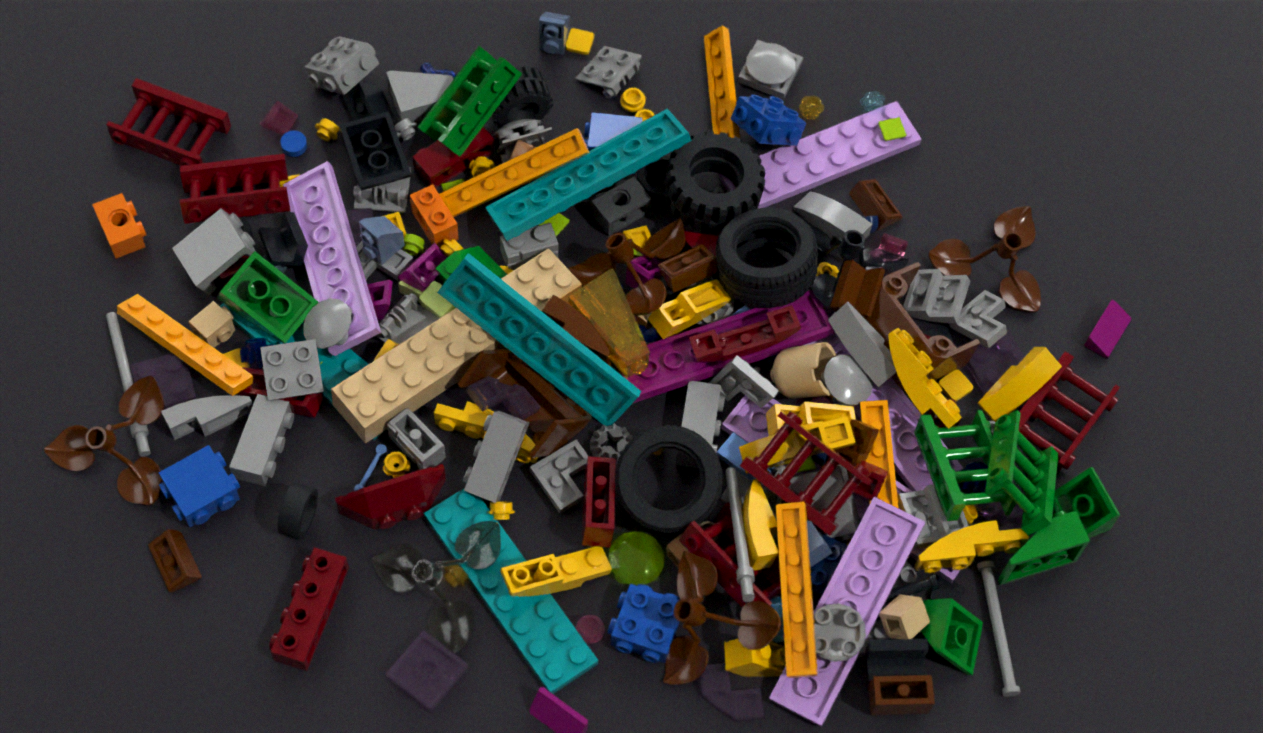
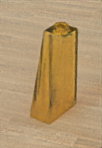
[568,268,650,378]

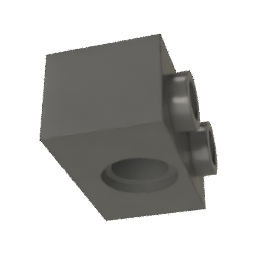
[591,177,652,237]

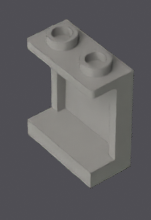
[172,209,256,295]

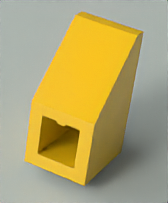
[724,638,786,677]

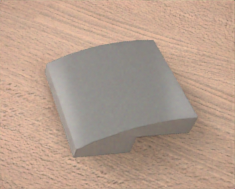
[903,269,970,323]
[897,484,969,549]

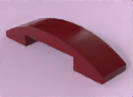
[689,305,801,362]

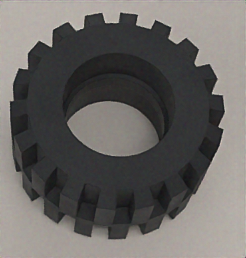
[491,66,553,128]

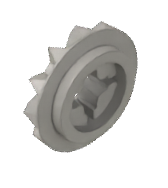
[590,423,633,465]

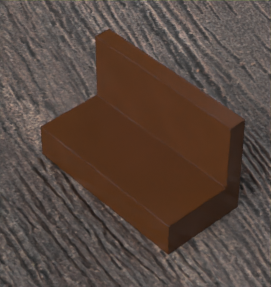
[830,260,885,318]

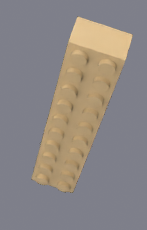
[331,248,582,444]

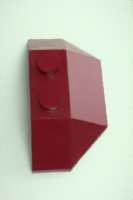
[335,464,446,530]

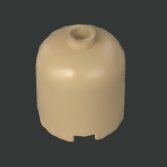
[770,342,836,398]

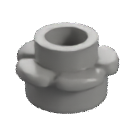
[394,118,416,141]

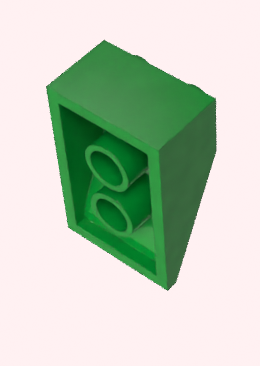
[217,251,319,344]
[998,511,1090,585]

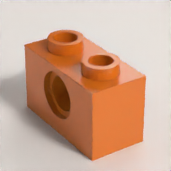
[410,184,459,248]
[92,193,147,259]

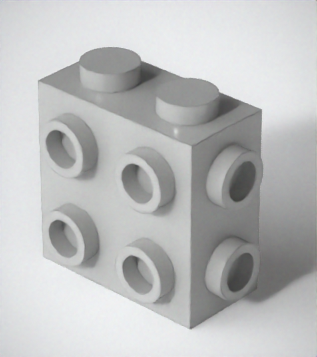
[304,36,380,95]

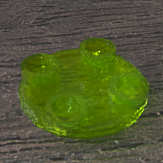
[608,531,664,585]

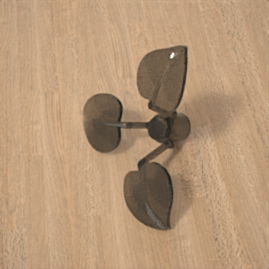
[372,521,501,653]

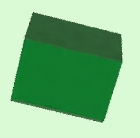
[1053,467,1120,538]

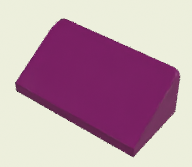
[397,243,448,292]
[1084,300,1132,359]
[529,687,588,733]

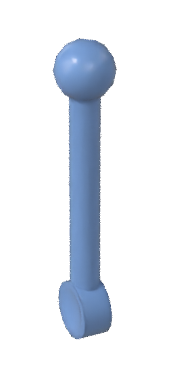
[354,444,387,491]

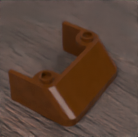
[864,262,980,390]
[458,349,592,458]

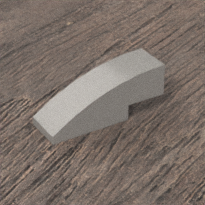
[793,191,872,240]
[828,302,896,387]
[161,395,253,440]

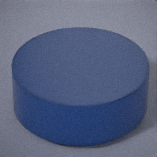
[280,131,307,157]

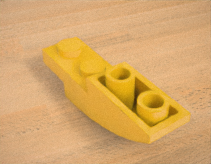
[888,328,962,429]
[434,401,538,463]
[739,416,856,474]
[914,520,1029,573]
[500,546,612,597]

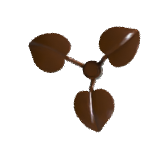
[928,206,1041,313]
[569,218,686,316]
[44,375,164,506]
[663,551,781,685]

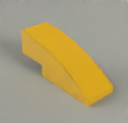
[648,279,732,339]
[977,347,1062,422]
[766,402,856,436]
[742,479,779,571]

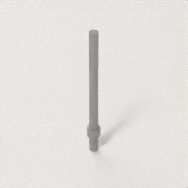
[106,312,151,457]
[725,468,755,602]

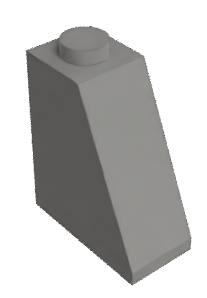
[386,71,453,123]
[789,465,860,541]

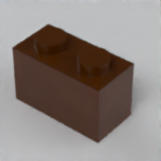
[868,675,935,715]

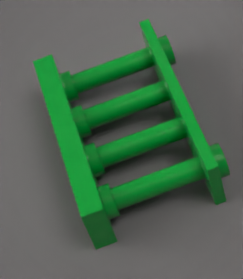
[418,46,522,157]
[914,410,1016,521]
[986,410,1058,536]

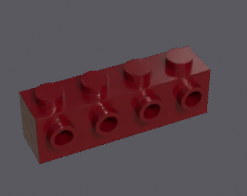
[269,547,349,671]

